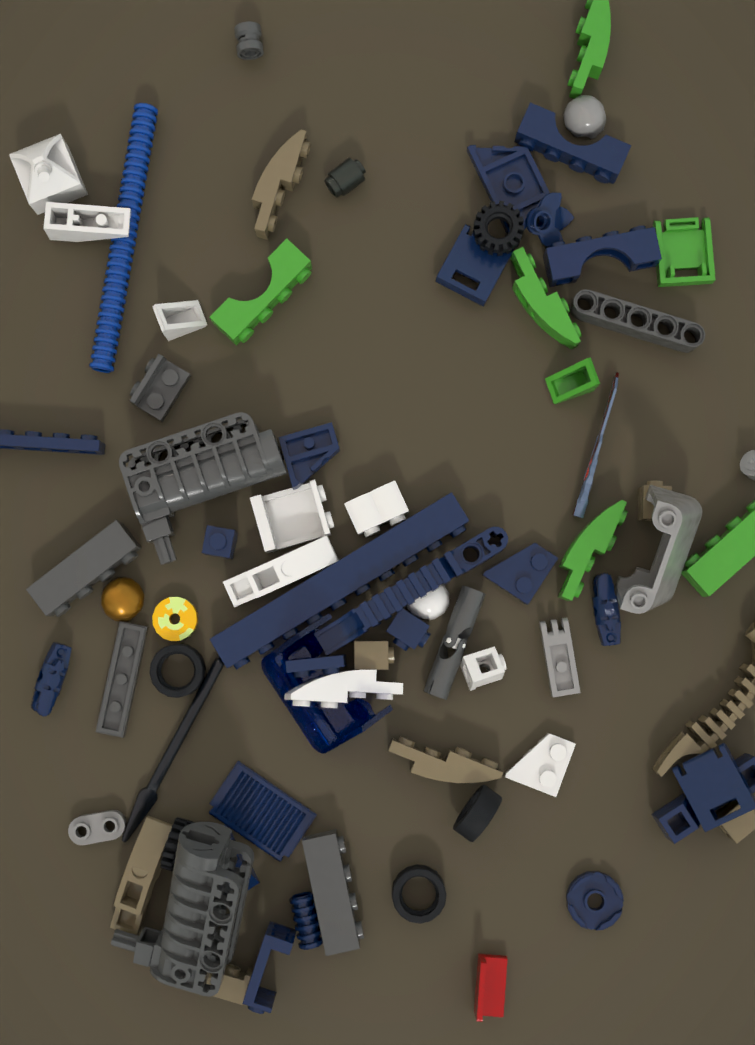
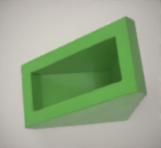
[545,357,600,404]

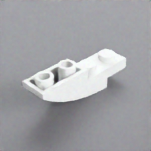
[223,535,339,607]
[284,670,403,708]

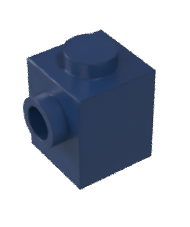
[386,609,431,651]

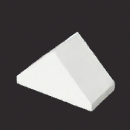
[152,300,208,341]

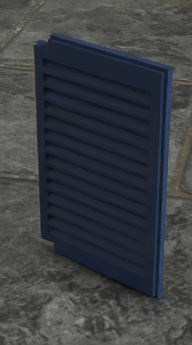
[209,761,317,862]

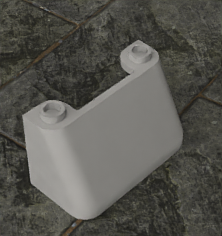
[614,485,702,614]

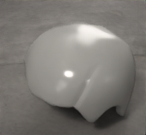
[563,95,607,139]

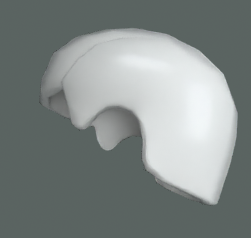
[406,584,450,620]

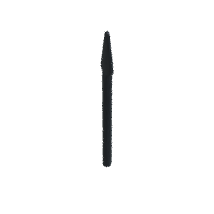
[122,657,224,842]

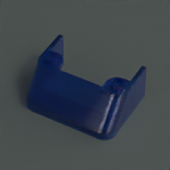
[261,613,393,754]

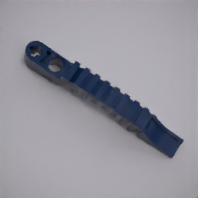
[314,527,508,656]

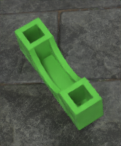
[210,238,312,346]

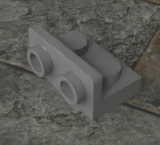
[130,354,191,422]

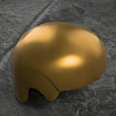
[101,577,145,622]

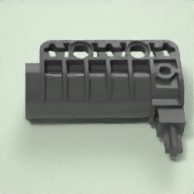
[119,412,287,565]
[111,822,254,997]

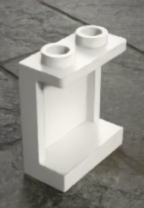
[250,479,334,553]

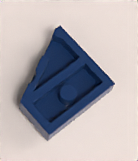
[278,422,340,490]
[482,543,558,605]
[285,654,347,678]

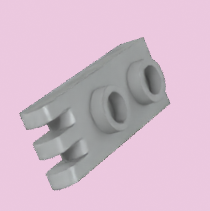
[539,617,581,697]

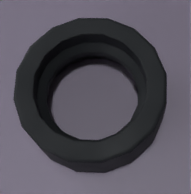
[149,644,206,698]
[453,785,502,842]
[392,864,446,924]

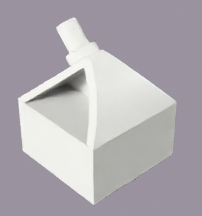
[9,134,88,215]

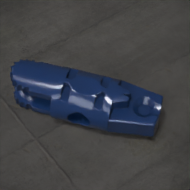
[592,573,621,646]
[31,642,72,717]

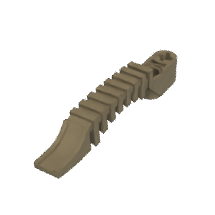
[652,620,755,777]

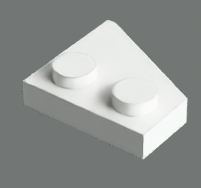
[504,733,576,797]

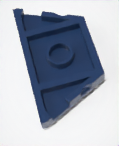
[467,145,550,234]

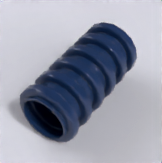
[289,892,323,950]

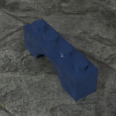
[514,102,631,184]
[543,225,662,287]
[651,753,755,844]

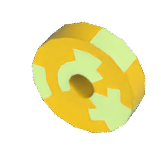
[152,597,198,641]

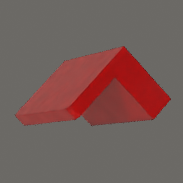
[474,954,508,1022]

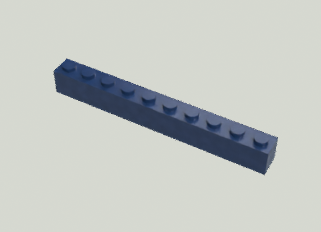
[210,492,469,670]

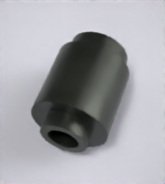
[324,158,366,198]

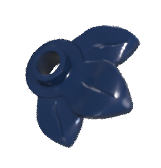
[526,192,574,247]

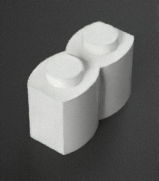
[344,481,409,537]

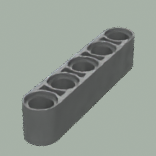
[569,289,705,353]

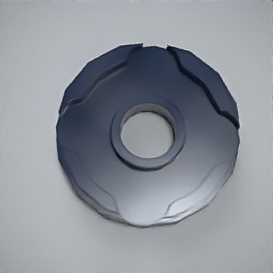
[566,871,624,930]

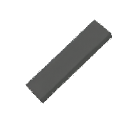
[95,621,149,738]

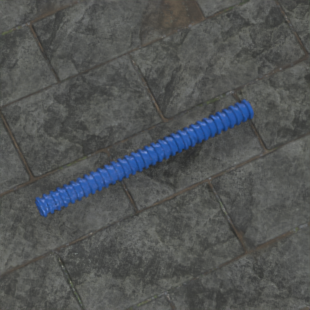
[89,103,158,373]

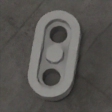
[68,810,127,845]

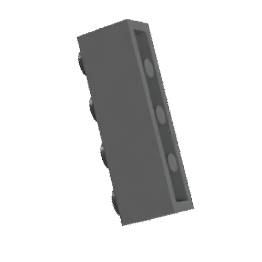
[26,520,141,617]
[302,829,364,956]

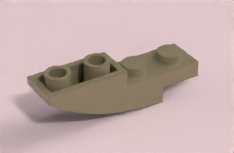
[251,129,311,240]
[388,736,503,783]
[110,816,173,935]

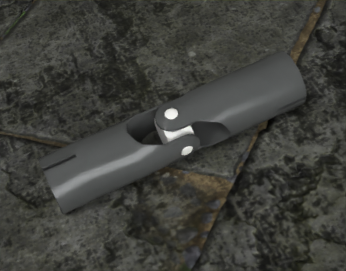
[423,585,486,700]

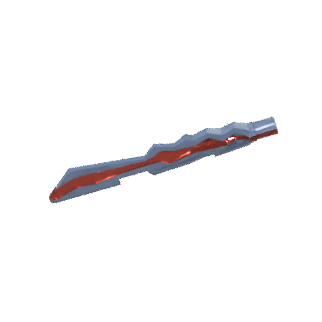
[573,372,619,518]

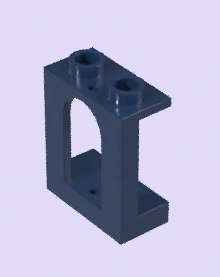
[242,921,296,1014]

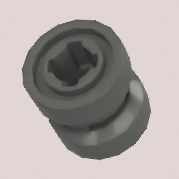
[234,21,264,60]

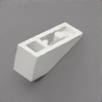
[43,202,131,242]

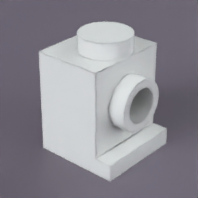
[460,646,507,691]

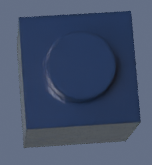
[202,525,238,560]

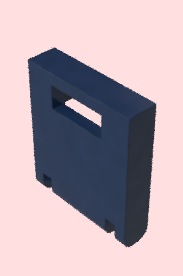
[435,224,514,307]
[672,743,755,832]

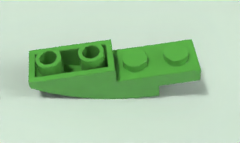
[567,0,611,99]
[510,247,582,349]
[558,500,628,601]

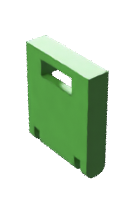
[653,217,716,287]

